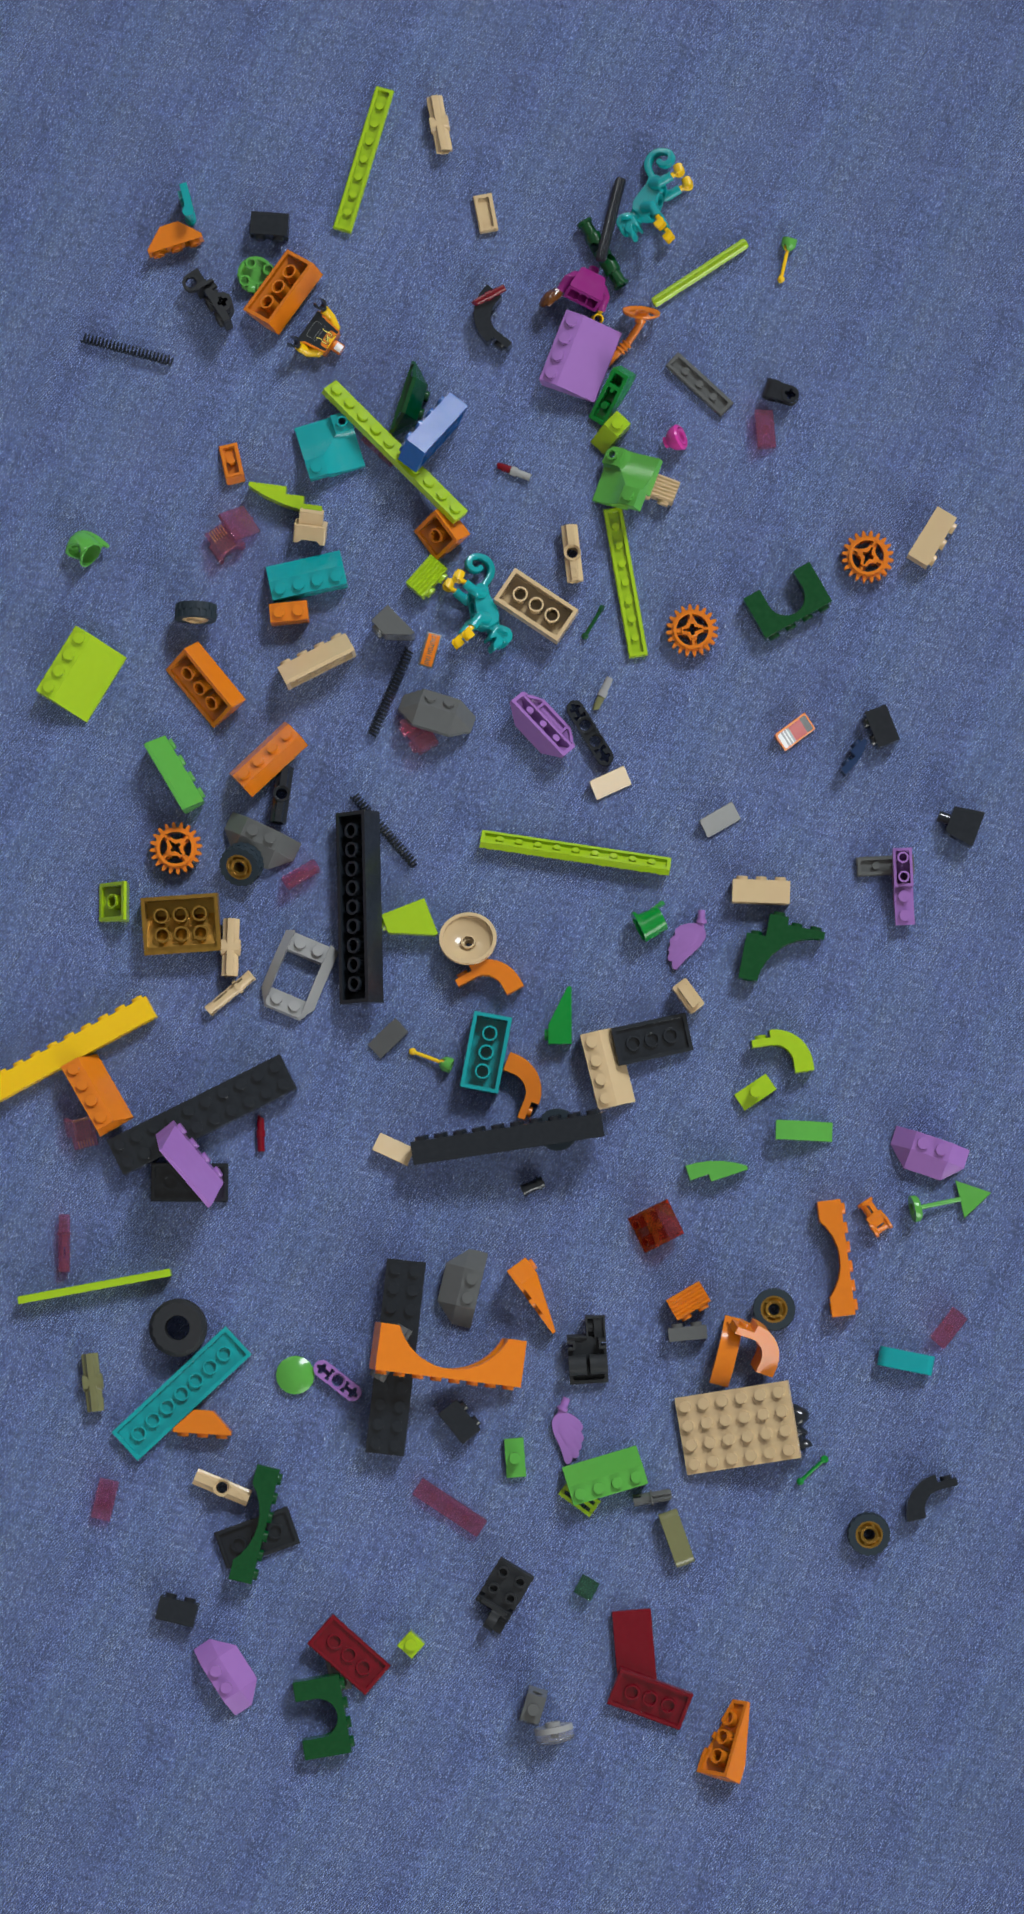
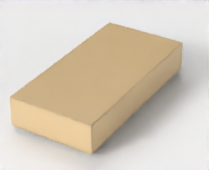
[473,193,498,234]

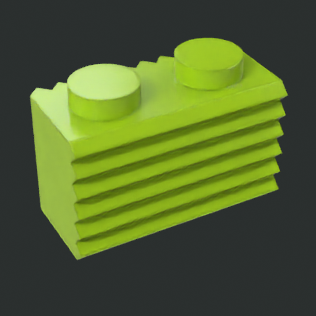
[405,554,448,600]

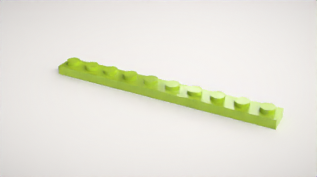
[322,380,468,524]
[479,830,671,876]

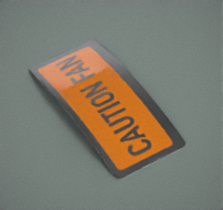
[418,631,442,669]

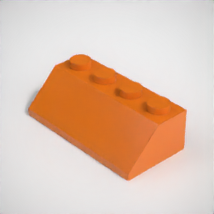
[243,249,323,335]
[166,641,246,728]
[229,722,308,797]
[61,1054,134,1137]

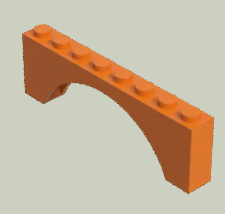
[369,1322,527,1391]

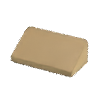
[589,766,632,800]
[372,1133,412,1166]

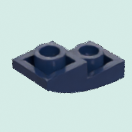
[840,739,867,776]

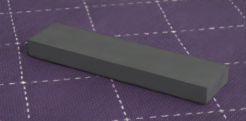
[665,352,734,418]

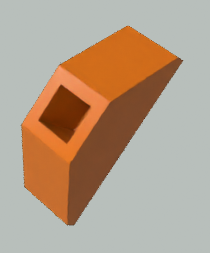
[147,221,204,259]
[173,1409,232,1439]

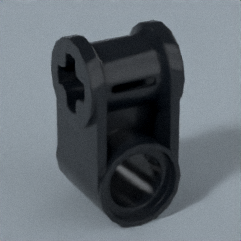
[761,378,799,406]

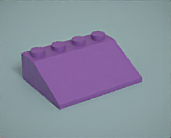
[539,309,622,403]
[156,1120,223,1208]

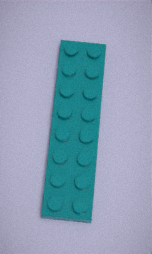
[112,1326,252,1461]

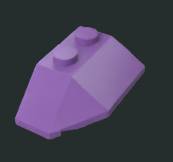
[510,692,575,758]
[890,1126,970,1180]
[194,1639,257,1716]

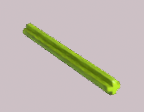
[651,239,749,307]

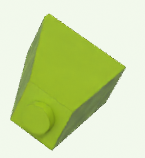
[382,898,438,937]

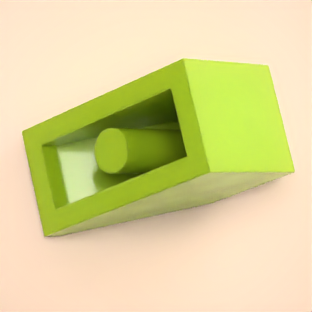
[590,411,631,455]

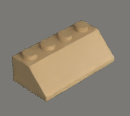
[277,633,356,690]
[580,1028,635,1110]

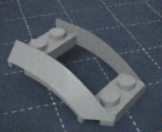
[261,930,339,1021]

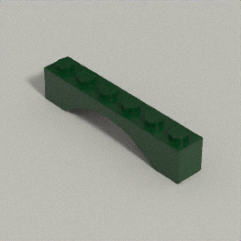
[228,1464,283,1584]

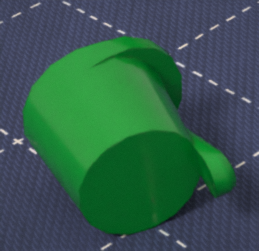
[631,901,668,943]

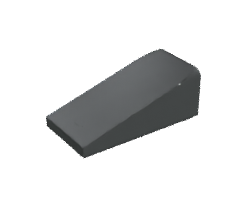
[368,1018,409,1059]

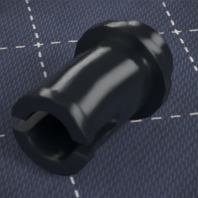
[520,1176,546,1196]

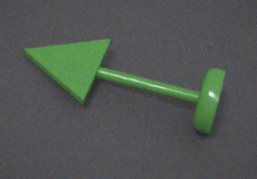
[908,1180,991,1222]

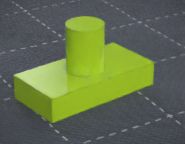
[734,1074,776,1111]

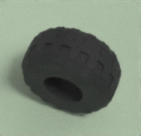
[149,1299,208,1357]

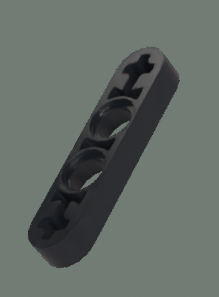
[567,700,614,767]

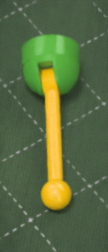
[777,237,797,283]
[409,1048,455,1073]

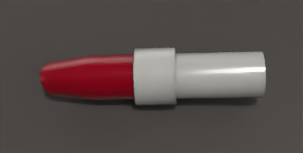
[497,462,532,481]

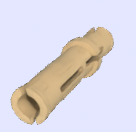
[205,970,256,1016]

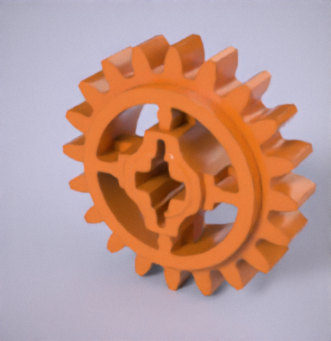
[841,531,894,584]
[666,604,719,657]
[149,822,203,875]

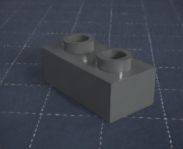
[667,1321,708,1342]

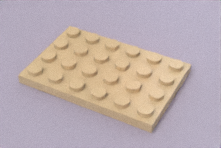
[674,1380,802,1475]

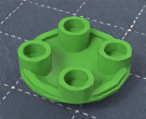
[237,256,274,294]
[276,1356,315,1395]

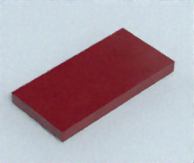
[612,1608,657,1679]
[307,1614,391,1695]
[607,1666,694,1730]

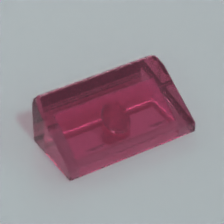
[754,409,776,449]
[282,859,321,890]
[929,1307,967,1349]

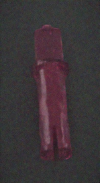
[57,1214,72,1272]

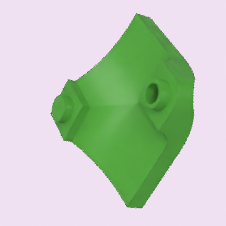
[593,446,663,512]

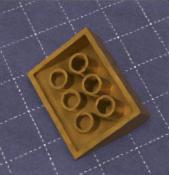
[140,893,221,956]

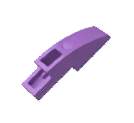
[892,847,915,926]

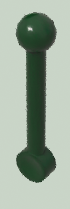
[581,604,605,640]

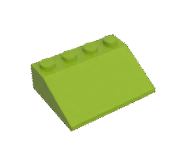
[36,626,127,723]

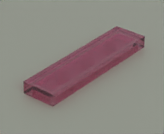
[412,1478,488,1537]

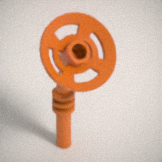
[609,306,660,367]

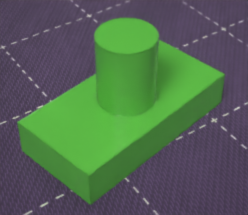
[504,1437,526,1478]

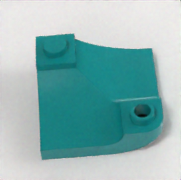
[294,413,366,482]

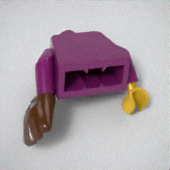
[539,265,610,323]

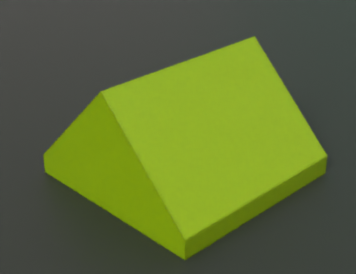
[99,881,129,922]

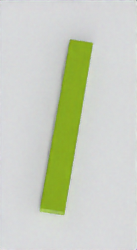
[333,86,394,234]
[603,508,648,659]
[17,1269,173,1304]

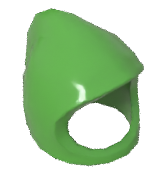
[65,530,110,567]

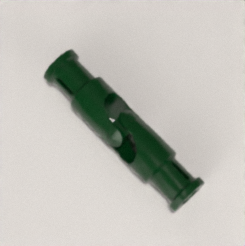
[577,217,629,290]

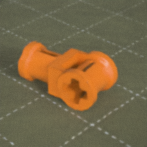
[857,1197,893,1238]

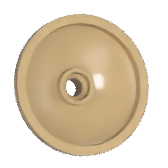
[439,912,497,965]

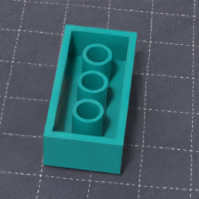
[460,1011,512,1095]

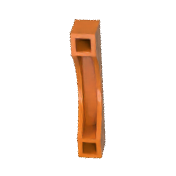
[816,1199,858,1317]

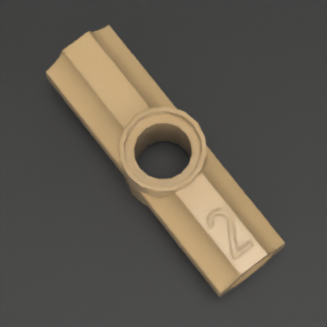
[426,95,452,155]
[561,524,584,584]
[220,918,241,977]
[192,1468,252,1506]

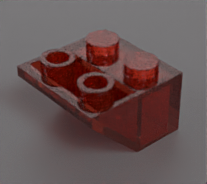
[628,1199,684,1253]

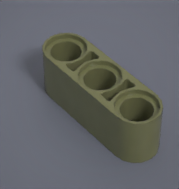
[658,1508,695,1568]

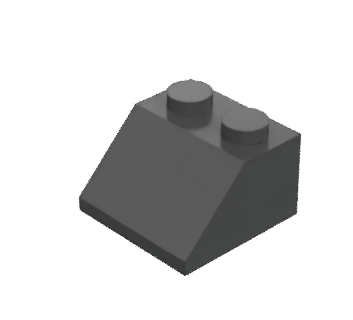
[371,605,415,641]

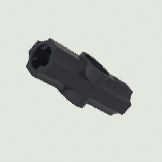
[270,766,294,825]

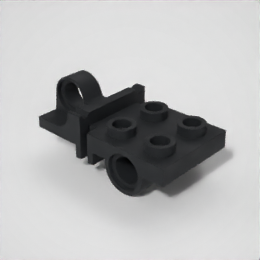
[182,268,235,331]
[567,1314,609,1385]
[476,1557,535,1634]

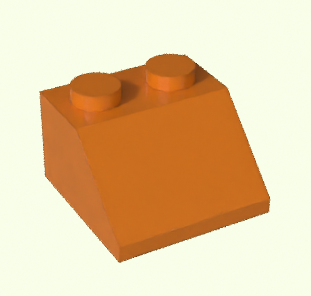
[414,509,470,560]

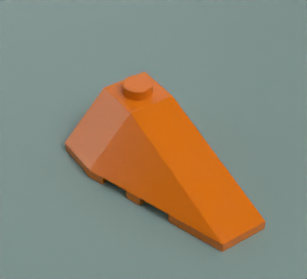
[507,1257,556,1334]
[696,1699,750,1784]

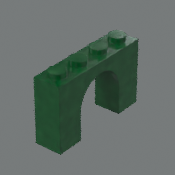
[742,562,832,641]
[292,1673,355,1760]

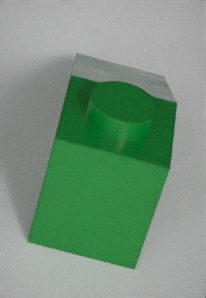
[589,366,637,426]
[544,986,572,1045]

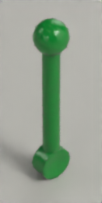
[796,1455,829,1485]

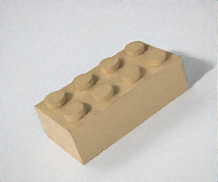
[494,568,578,645]

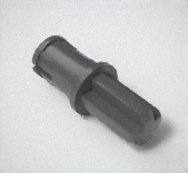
[633,1489,672,1507]

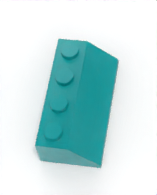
[266,550,348,603]

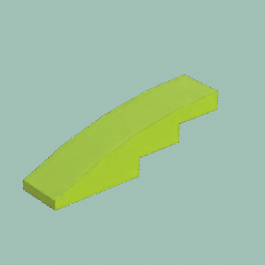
[248,482,323,513]

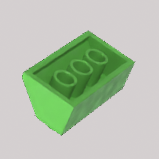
[144,736,206,815]
[562,1445,648,1506]

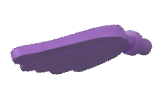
[668,910,707,970]
[552,1396,584,1464]

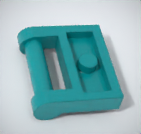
[177,182,197,226]

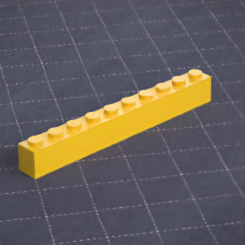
[0,995,158,1103]

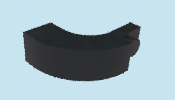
[474,285,512,353]

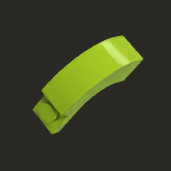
[750,1029,814,1074]

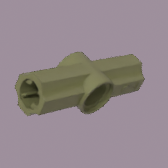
[81,1352,105,1412]

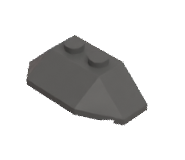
[398,689,476,737]
[224,812,302,870]
[437,1249,488,1328]

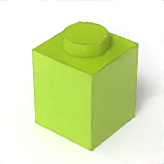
[397,1629,425,1659]

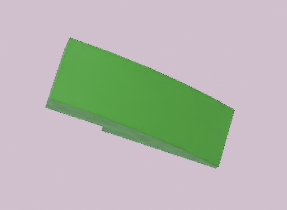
[775,1120,833,1142]
[685,1161,748,1182]

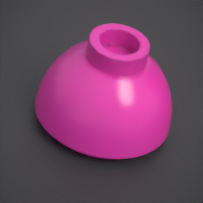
[663,424,688,450]

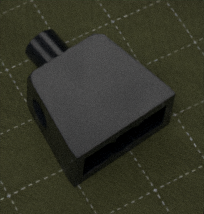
[936,807,985,848]

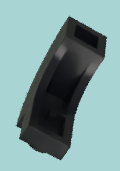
[905,1474,958,1522]

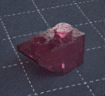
[398,719,439,756]

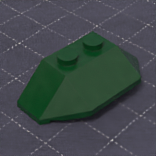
[389,361,431,437]

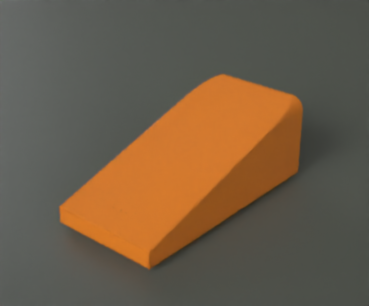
[218,442,246,485]

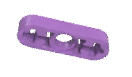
[313,1360,362,1401]

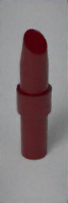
[471,284,507,306]
[256,1115,266,1152]

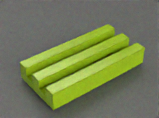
[558,1484,601,1517]

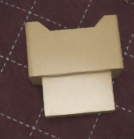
[293,508,328,546]
[672,978,704,1014]

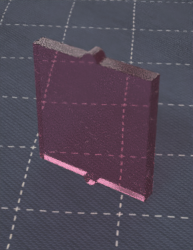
[218,505,260,541]

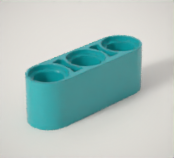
[876,1346,935,1376]

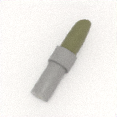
[593,676,613,710]

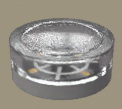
[534,1720,575,1745]

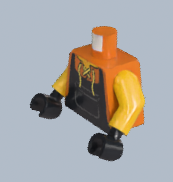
[287,298,345,357]

